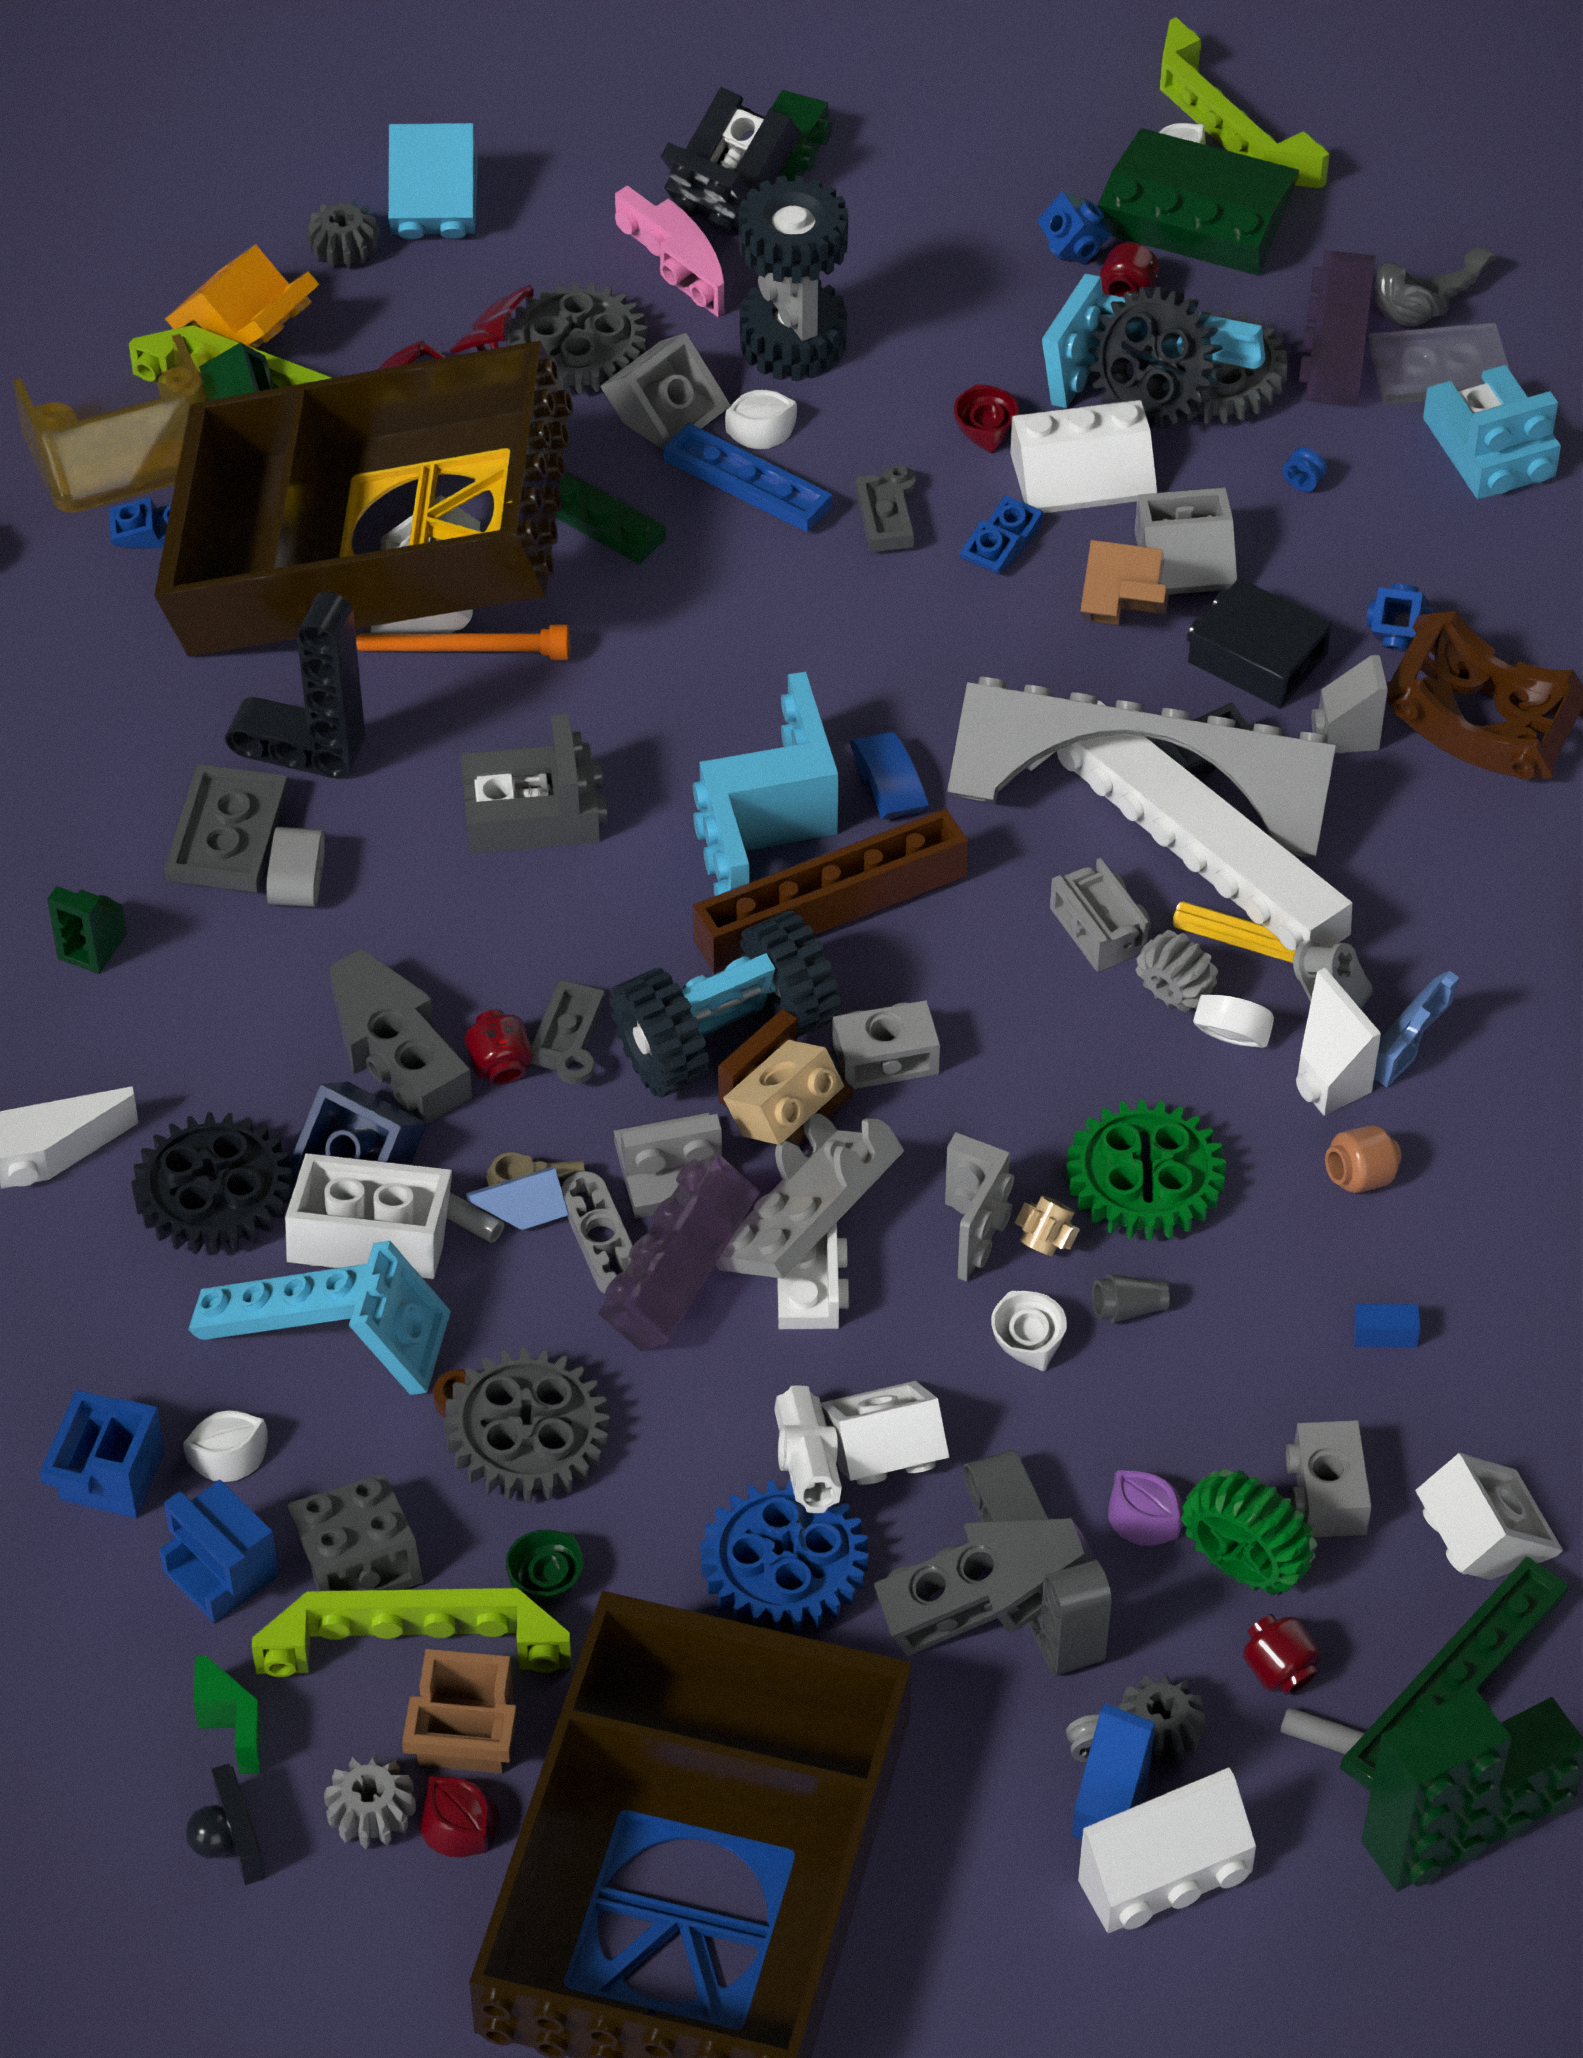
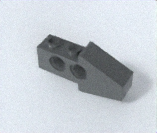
[329,948,472,1125]
[874,1518,1094,1656]

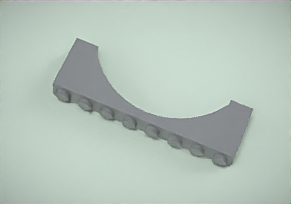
[947,677,1336,860]

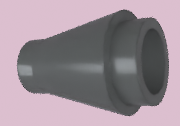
[1092,1274,1170,1324]

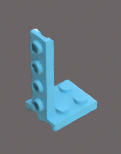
[1042,274,1265,408]
[188,1241,451,1395]

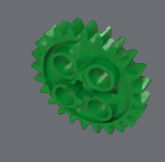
[1066,1099,1226,1241]

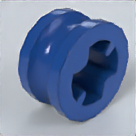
[1282,447,1327,492]

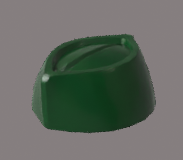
[506,1530,584,1606]

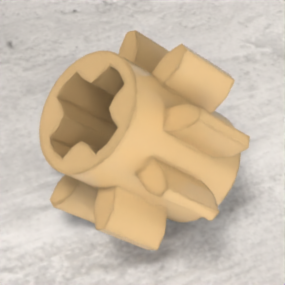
[1014,1195,1080,1256]

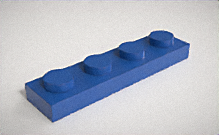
[663,423,832,533]

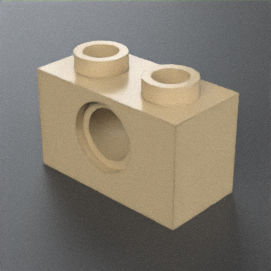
[723,1040,844,1145]

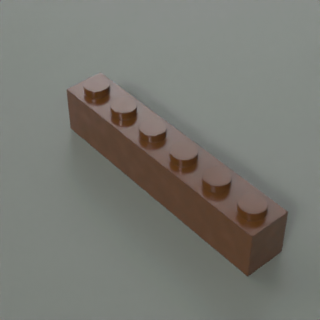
[693,808,968,973]

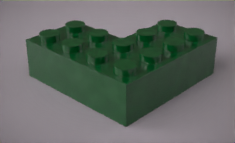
[1361,1687,1583,1892]

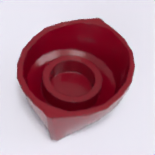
[954,384,1019,453]
[419,1776,500,1857]

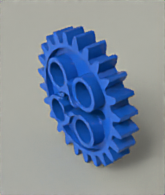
[700,1479,869,1634]

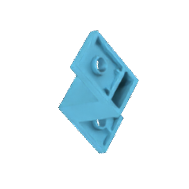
[693,671,838,896]

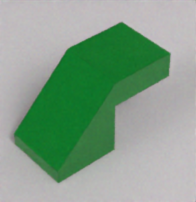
[193,1655,262,1774]

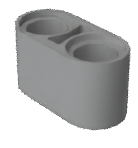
[267,827,325,907]

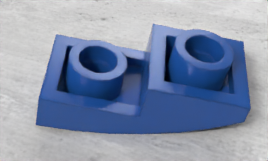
[959,495,1044,575]
[109,497,171,548]
[850,732,929,820]

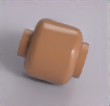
[1325,1125,1401,1193]

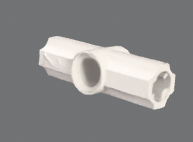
[774,1385,842,1513]

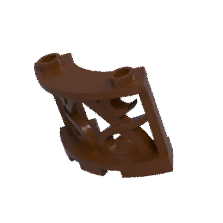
[1386,611,1583,780]

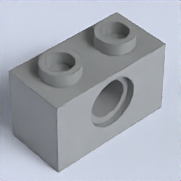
[832,1000,940,1089]
[1286,1420,1371,1537]

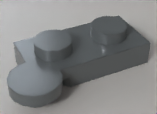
[855,465,915,552]

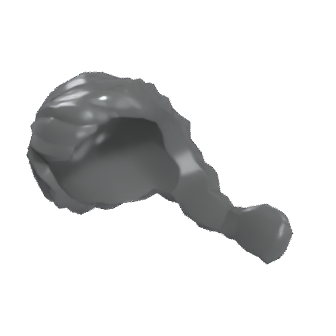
[1373,246,1495,328]

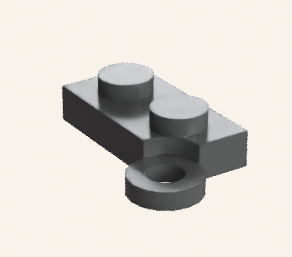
[530,980,605,1084]

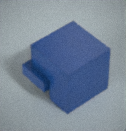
[39,1389,165,1519]
[159,1479,279,1624]

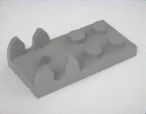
[710,1113,904,1279]

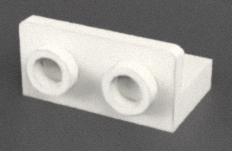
[777,1222,849,1329]

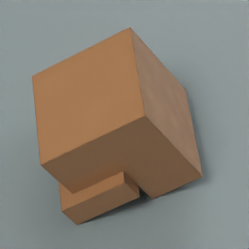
[1080,540,1169,626]
[402,1649,517,1774]

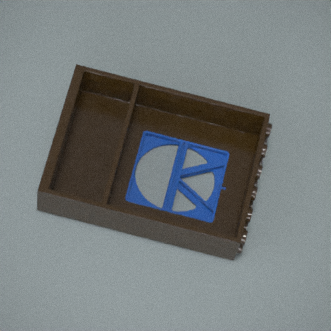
[469,1590,912,2058]

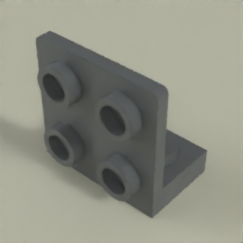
[287,1474,423,1591]

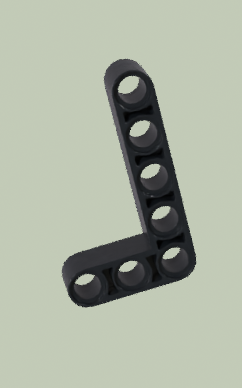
[225,592,365,779]

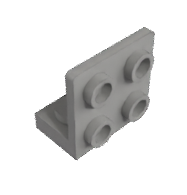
[945,1132,1014,1282]

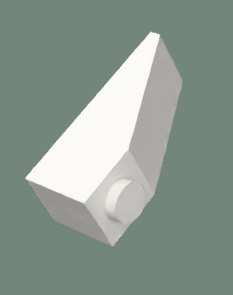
[0,1086,139,1189]

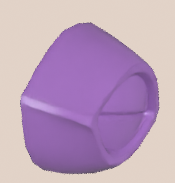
[1108,1470,1184,1546]

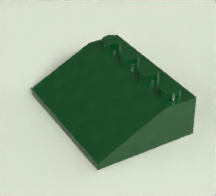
[1098,128,1299,276]

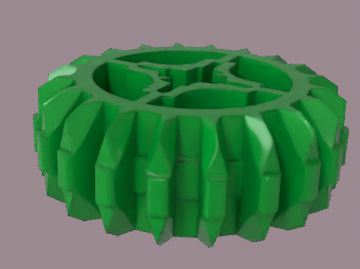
[1181,1468,1317,1595]

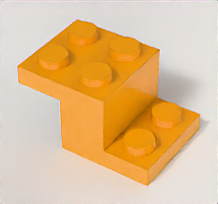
[165,244,319,349]

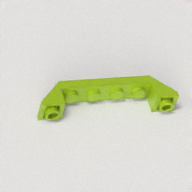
[1160,17,1330,188]
[129,325,332,388]
[252,1588,571,1677]

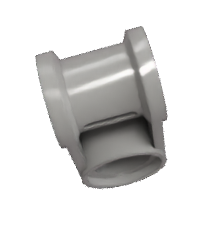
[1293,941,1373,1010]

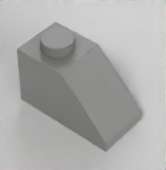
[1311,655,1388,753]

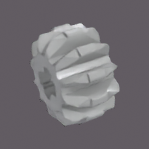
[1135,930,1218,1012]
[324,1753,416,1850]

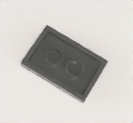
[164,764,289,893]

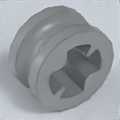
[1066,1714,1099,1762]

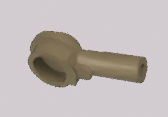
[486,1152,584,1186]

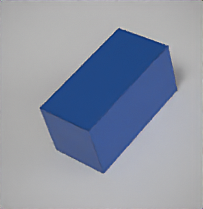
[1353,1304,1420,1348]

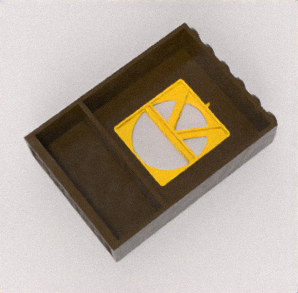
[154,340,573,657]

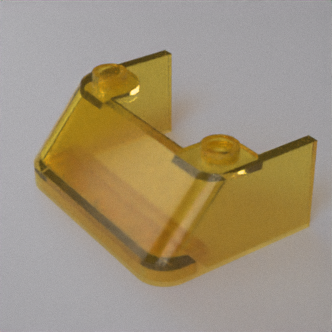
[13,334,207,513]

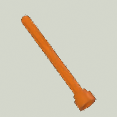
[356,624,570,661]

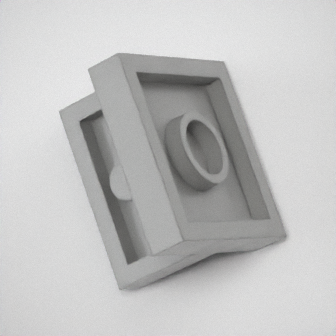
[614,1113,731,1219]

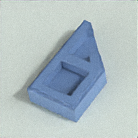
[466,1167,568,1230]

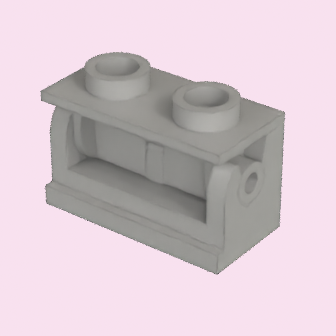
[1050,858,1151,973]

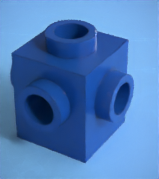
[1037,191,1112,265]
[1367,583,1434,651]

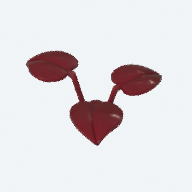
[377,284,534,370]

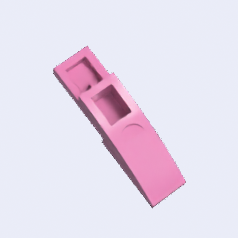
[615,185,725,318]

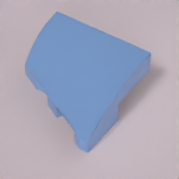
[1374,971,1460,1088]

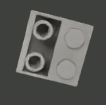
[1135,487,1237,595]

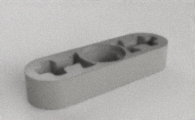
[562,1171,640,1297]

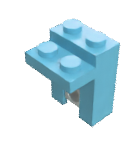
[1423,365,1561,500]

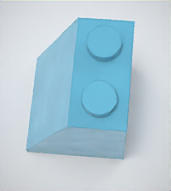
[388,123,478,239]

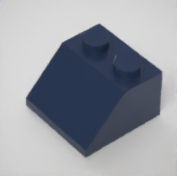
[290,1081,427,1179]

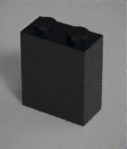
[1187,578,1331,709]

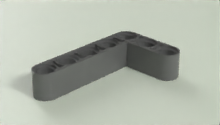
[963,1449,1112,1676]

